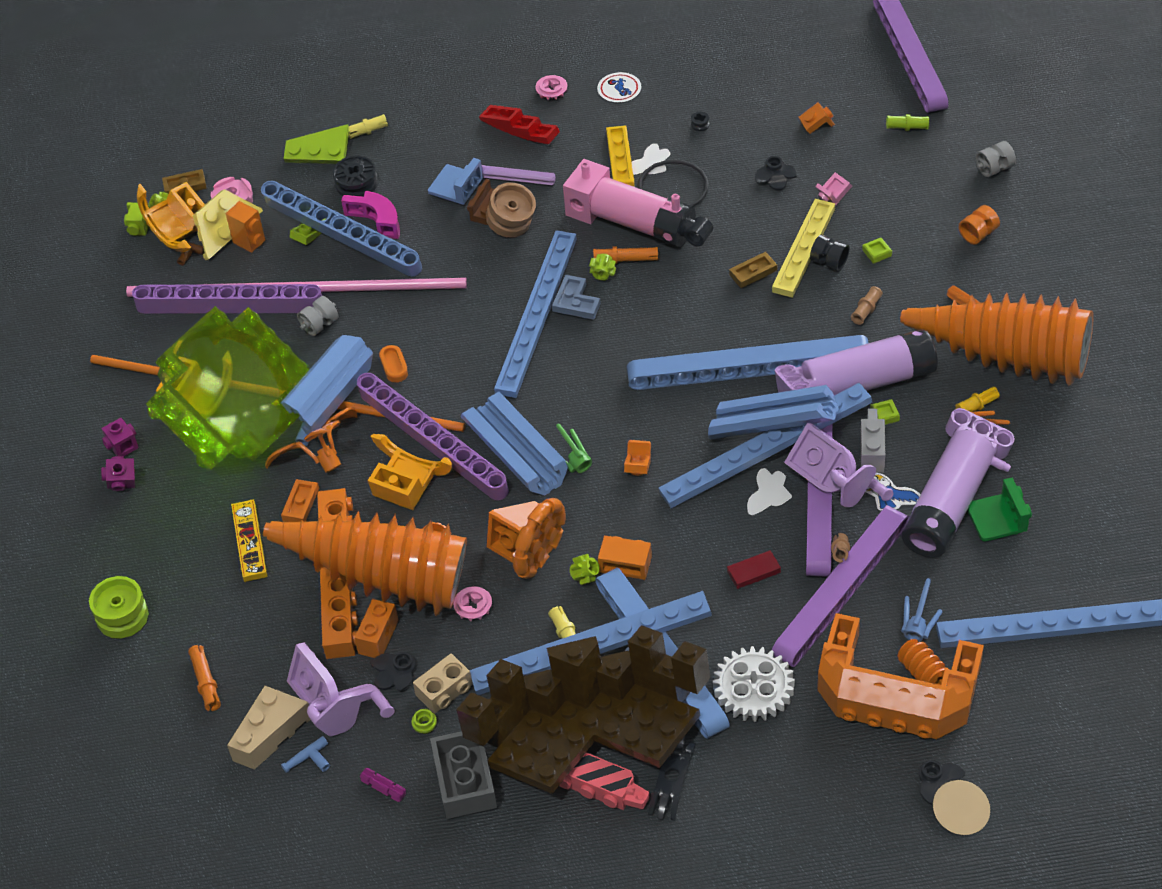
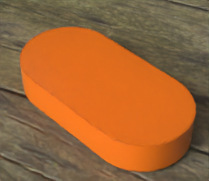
[379,345,408,382]

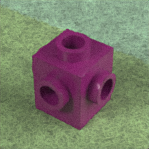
[101,418,139,457]
[101,456,135,491]

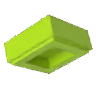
[862,238,892,264]
[870,399,900,425]

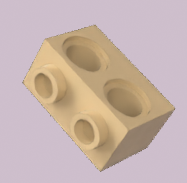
[413,654,472,714]

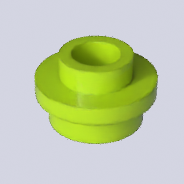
[411,709,437,733]

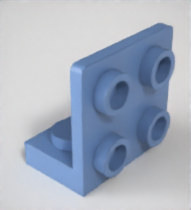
[428,158,483,205]

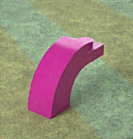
[341,191,400,239]

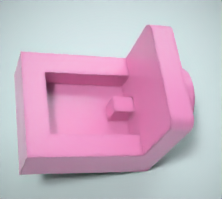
[815,172,852,205]

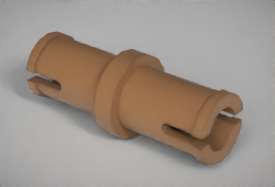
[851,286,883,325]
[831,533,850,562]

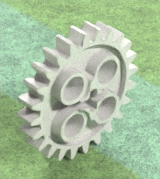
[713,646,795,722]

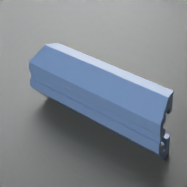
[281,335,373,435]
[708,385,839,440]
[461,392,568,496]

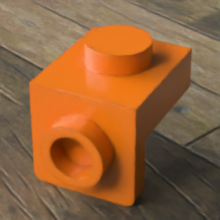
[799,102,835,134]
[624,440,651,475]

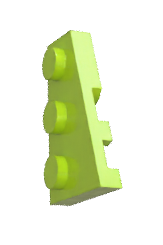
[284,124,349,164]

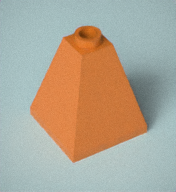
[487,501,539,563]

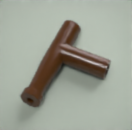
[177,240,205,266]

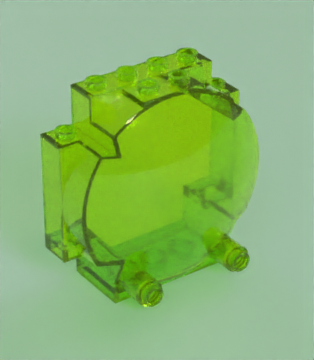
[146,306,310,469]

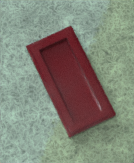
[727,550,781,589]

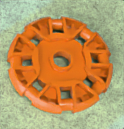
[513,498,566,579]

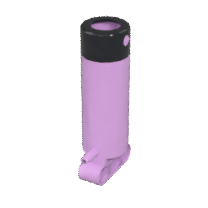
[775,329,938,395]
[901,408,1014,558]

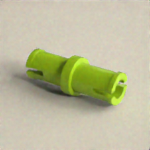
[886,114,929,131]

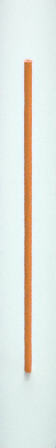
[90,355,466,432]

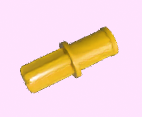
[955,387,1000,412]

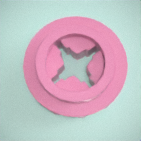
[536,75,567,100]
[453,587,492,621]

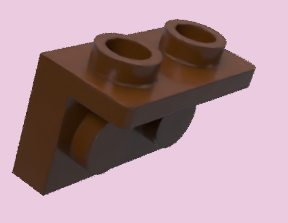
[467,179,494,226]

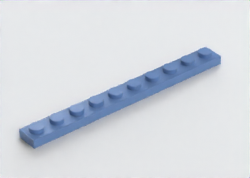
[494,231,577,398]
[659,383,872,508]
[469,591,712,695]
[936,599,1162,648]

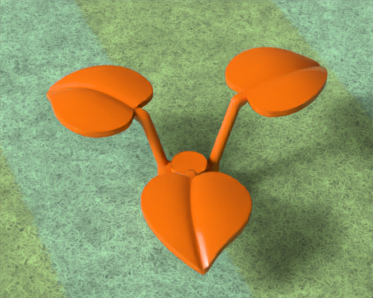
[265,407,357,473]

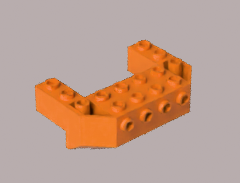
[818,613,984,739]

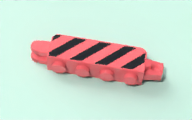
[559,753,650,810]

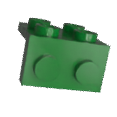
[967,477,1032,541]

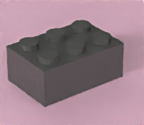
[430,731,497,819]

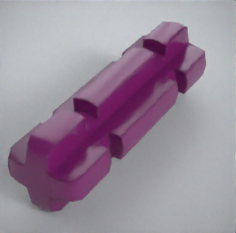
[360,768,406,802]

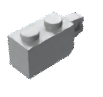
[860,409,885,473]

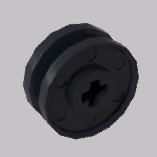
[333,155,378,197]

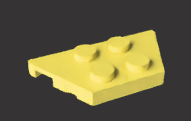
[193,189,263,260]

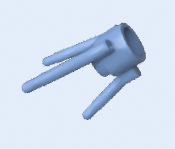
[901,578,942,642]

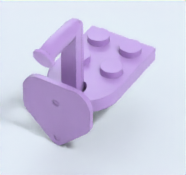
[784,423,893,507]
[287,642,395,736]

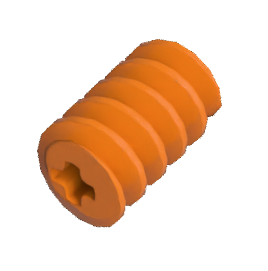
[897,639,948,685]

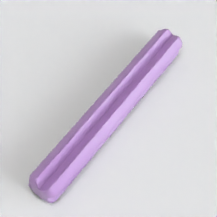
[482,165,555,185]

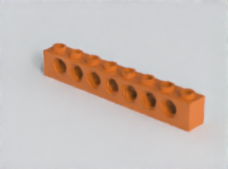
[318,488,358,659]

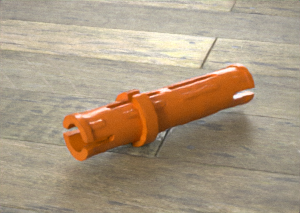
[593,246,658,264]
[188,645,221,711]

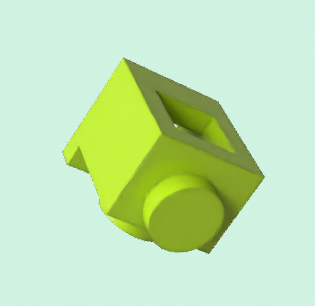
[124,202,149,236]

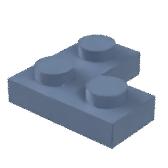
[552,275,601,320]

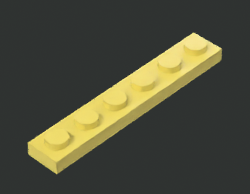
[772,199,835,298]

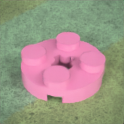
[211,177,253,203]

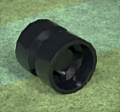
[810,234,850,271]

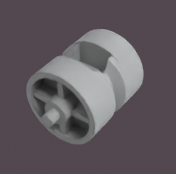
[976,141,1016,177]
[297,296,339,336]

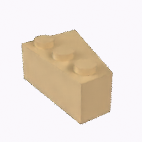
[227,686,311,769]

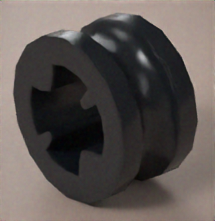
[691,111,709,131]

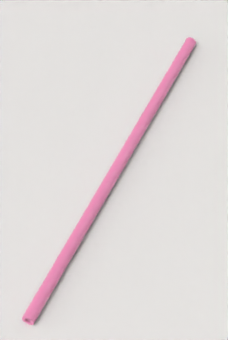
[126,278,467,297]

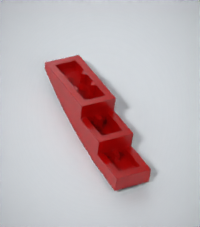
[479,105,560,144]

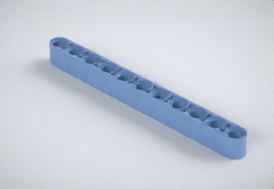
[626,335,869,390]

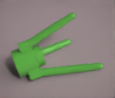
[556,424,592,473]

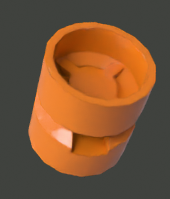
[959,205,1000,244]

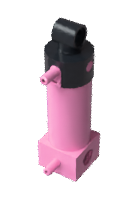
[563,159,714,247]

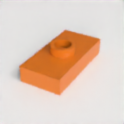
[281,479,319,522]

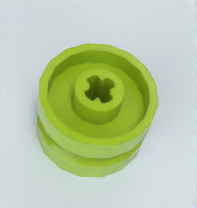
[89,576,149,638]

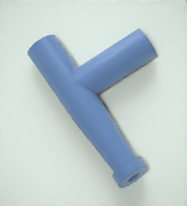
[281,736,330,773]

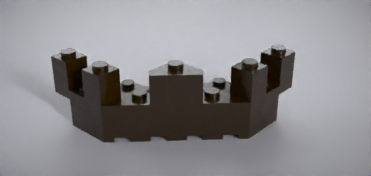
[456,625,710,794]

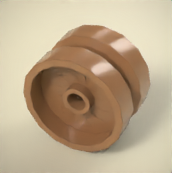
[486,183,536,237]

